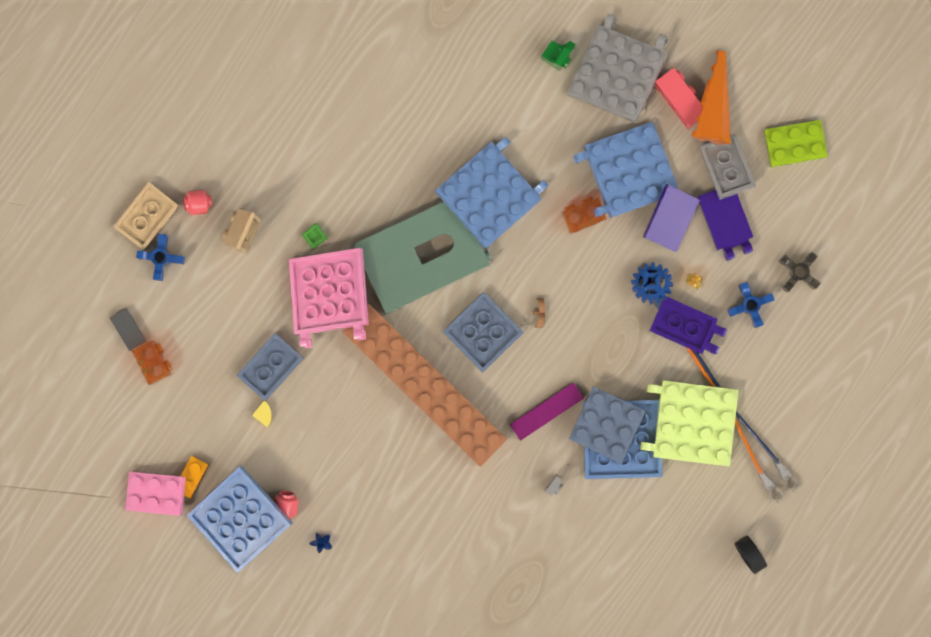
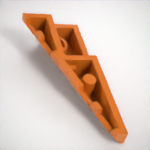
[692,50,731,145]

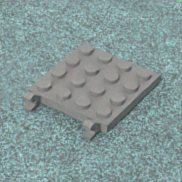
[566,13,668,123]

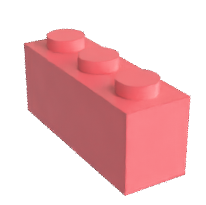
[654,68,702,129]

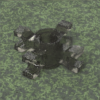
[778,252,821,293]

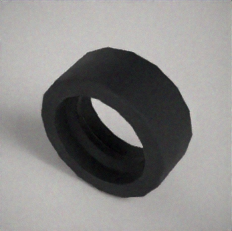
[735,536,767,574]

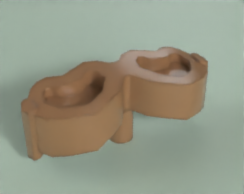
[533,298,545,328]

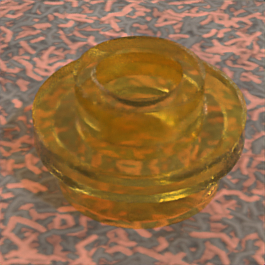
[686,273,704,290]

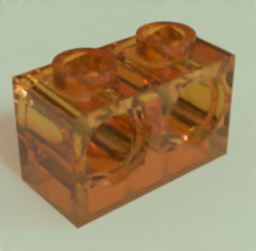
[562,197,607,235]
[132,340,173,385]

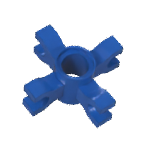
[136,234,185,281]
[727,282,775,328]

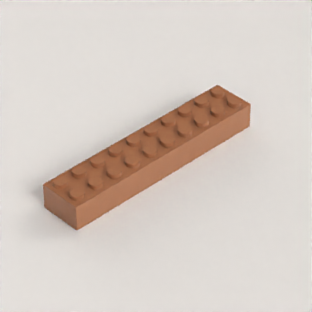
[342,304,507,467]

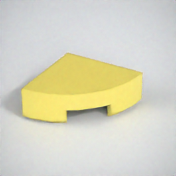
[252,401,272,427]

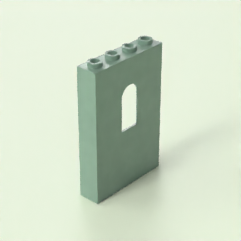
[353,202,492,315]

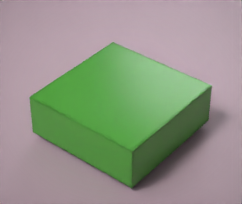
[301,223,328,250]

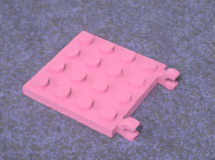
[289,248,369,348]

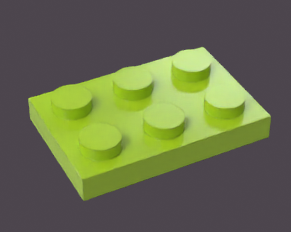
[764,120,828,168]

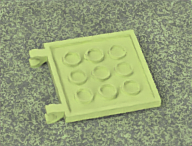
[640,380,739,466]

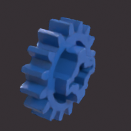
[631,262,673,305]

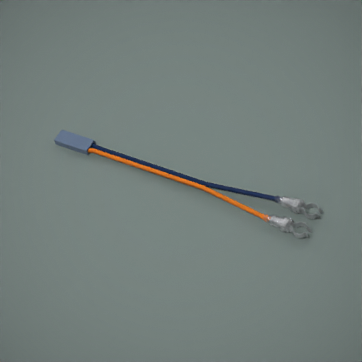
[653,298,799,503]

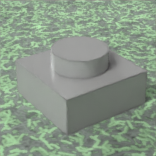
[544,475,563,496]

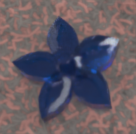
[309,532,332,553]

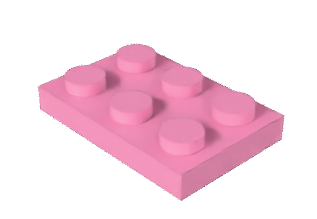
[125,472,186,516]

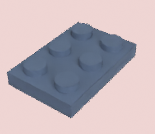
[237,333,304,401]

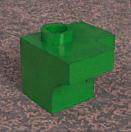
[541,40,576,71]

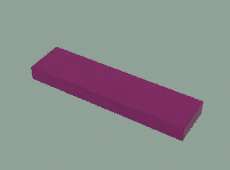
[510,382,584,441]

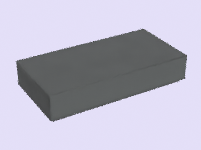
[110,308,147,351]

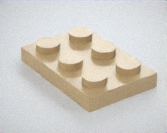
[114,182,179,251]

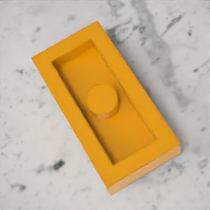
[181,455,209,499]

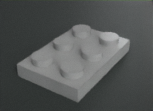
[699,134,756,200]

